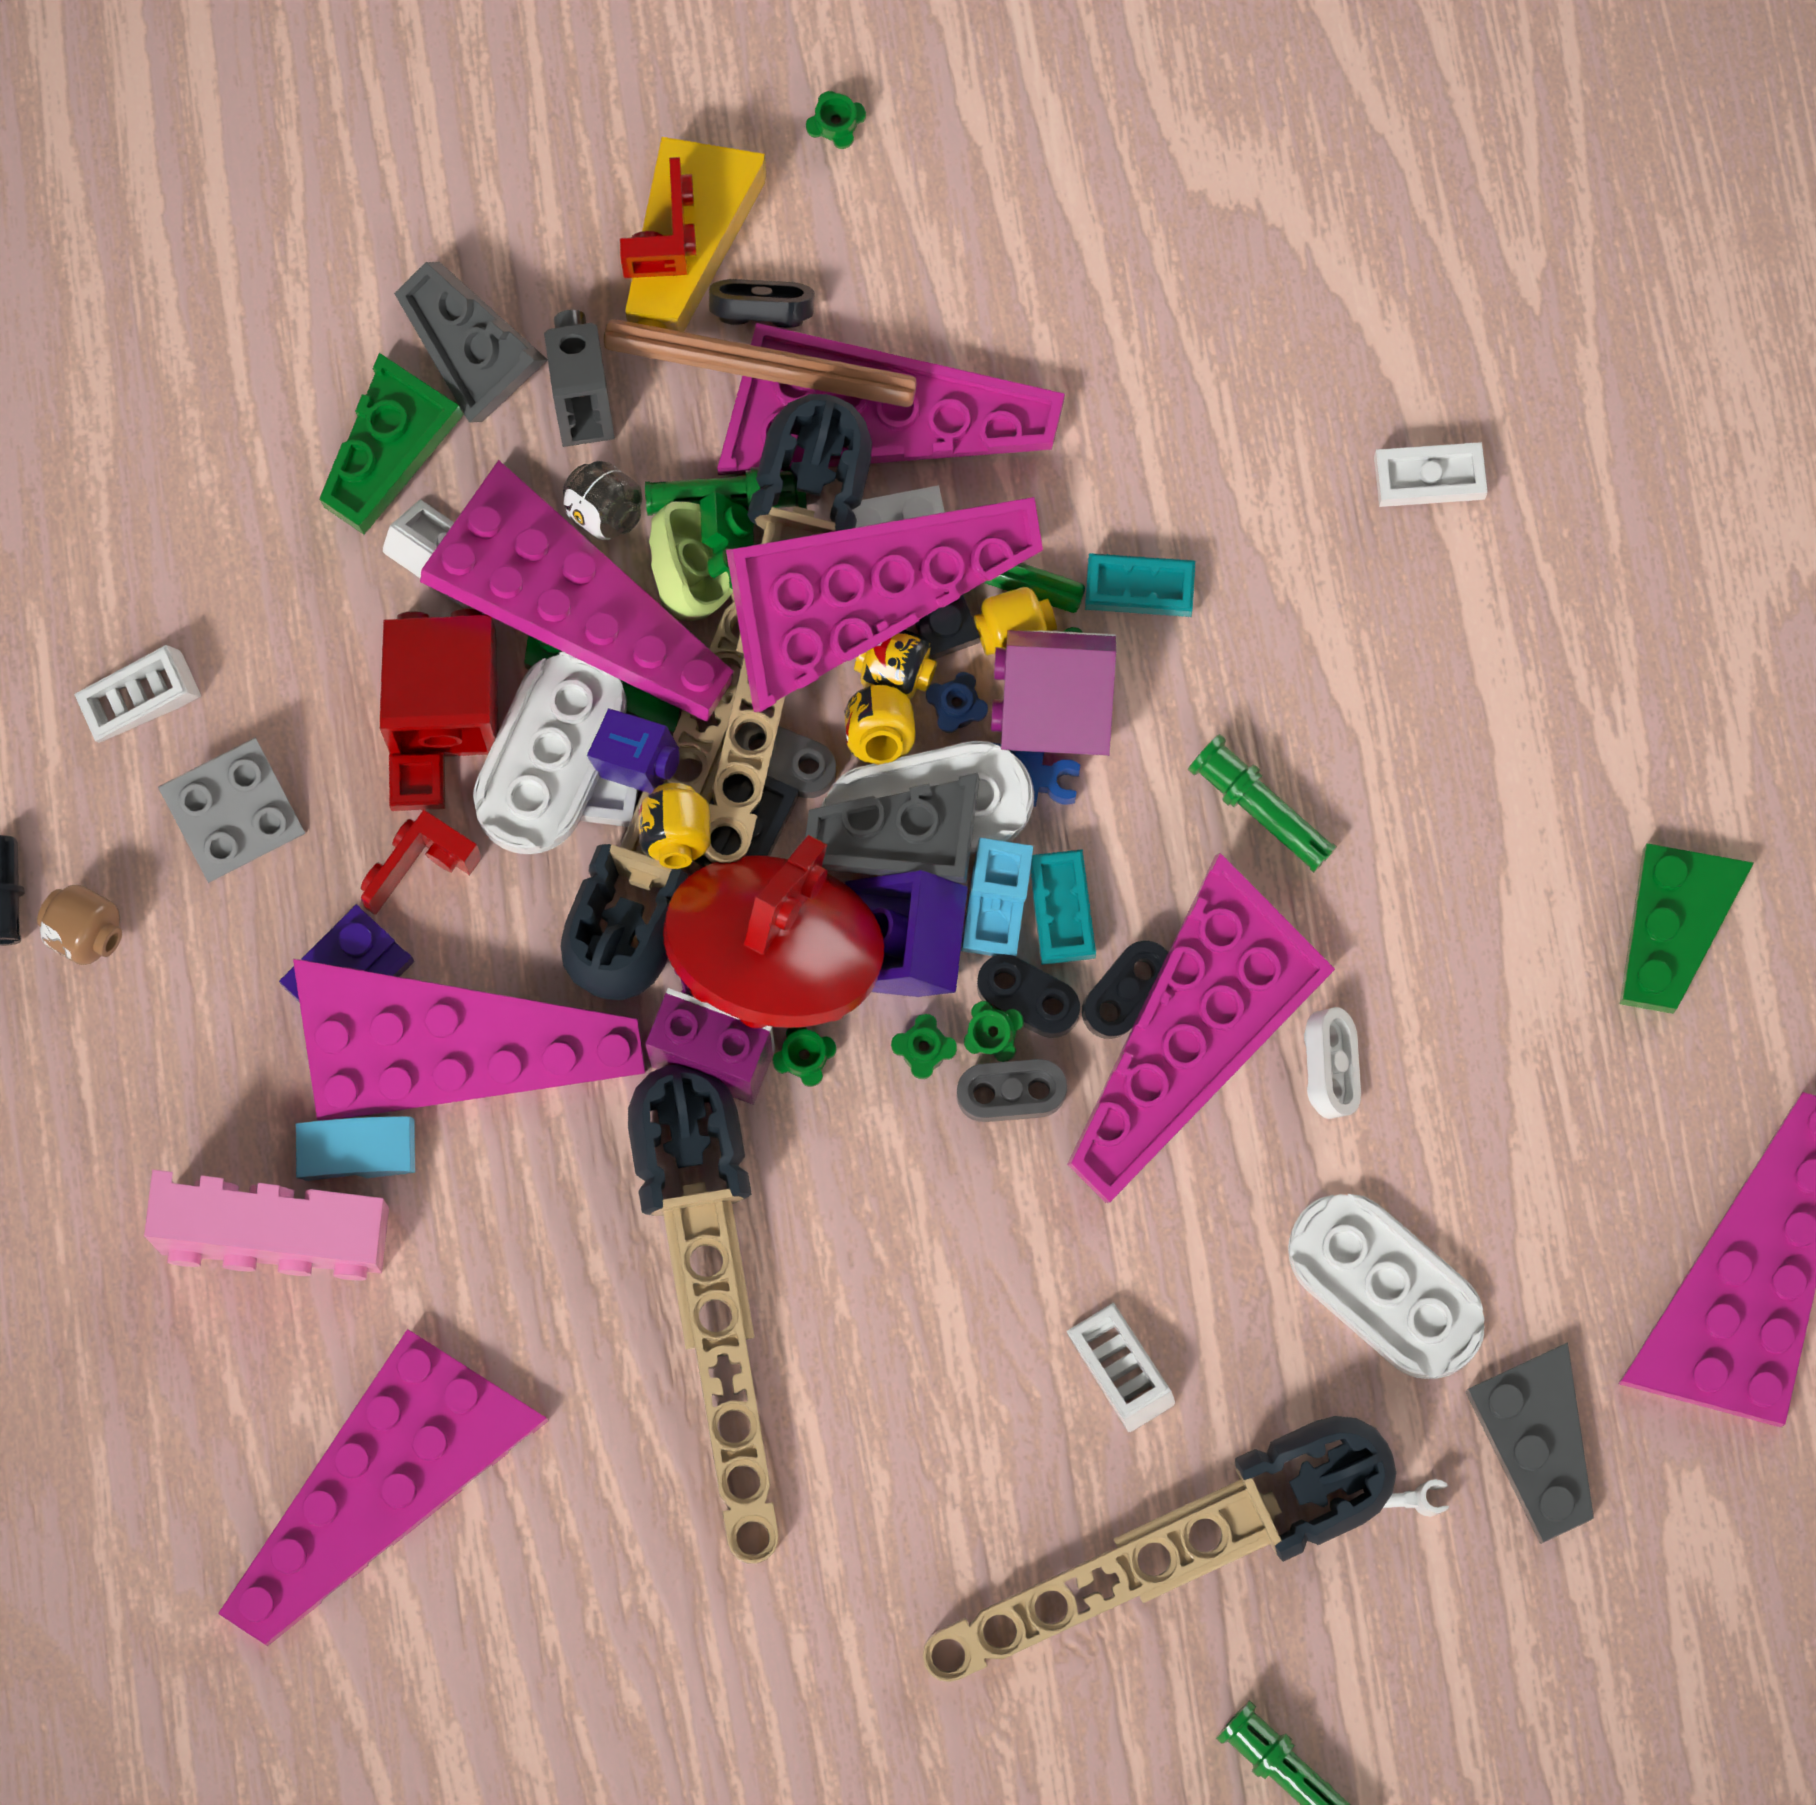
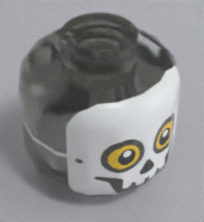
[563,461,643,540]

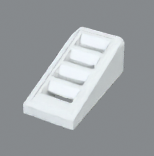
[74,645,201,743]
[1066,1302,1175,1432]

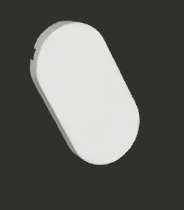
[473,652,627,854]
[821,741,1034,875]
[1288,1194,1485,1379]

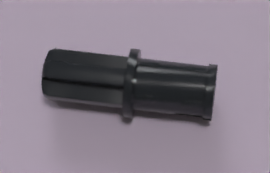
[0,835,25,946]

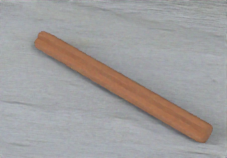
[604,319,917,407]

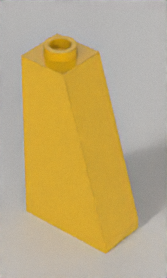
[625,137,766,332]

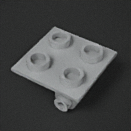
[158,737,305,883]

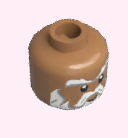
[37,885,122,965]

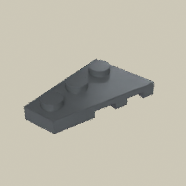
[394,262,548,423]
[805,773,980,883]
[1465,1343,1594,1544]

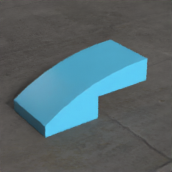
[961,838,1033,957]
[296,1117,415,1181]

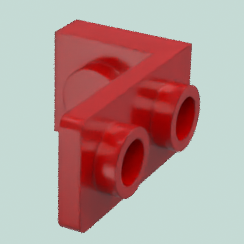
[620,157,696,278]
[360,809,482,915]

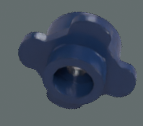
[926,672,988,733]

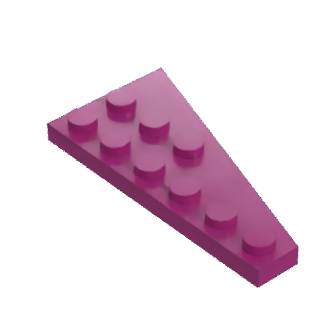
[717,323,1065,476]
[420,460,734,722]
[726,497,1043,712]
[1067,853,1335,1203]
[293,958,646,1121]
[1618,1092,1816,1427]
[218,1329,548,1646]

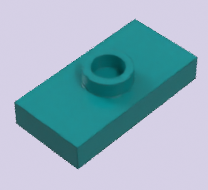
[1085,553,1196,617]
[1030,849,1096,965]

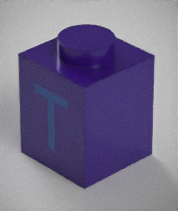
[587,708,680,794]

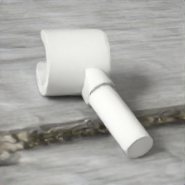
[1383,1479,1449,1517]

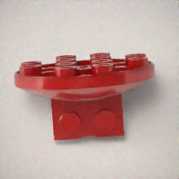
[663,835,884,1028]

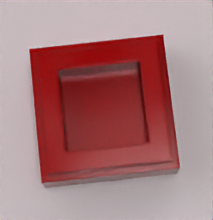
[389,752,445,811]

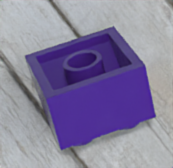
[845,870,968,997]

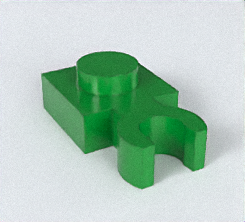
[700,491,754,590]

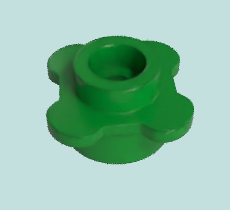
[806,91,866,149]
[964,1001,1024,1062]
[891,1014,957,1079]
[772,1027,836,1087]

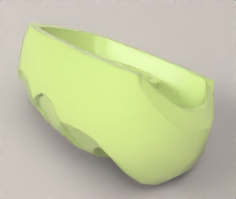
[649,502,733,622]

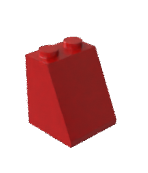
[380,609,499,757]

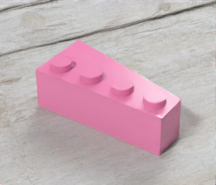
[144,1169,389,1281]

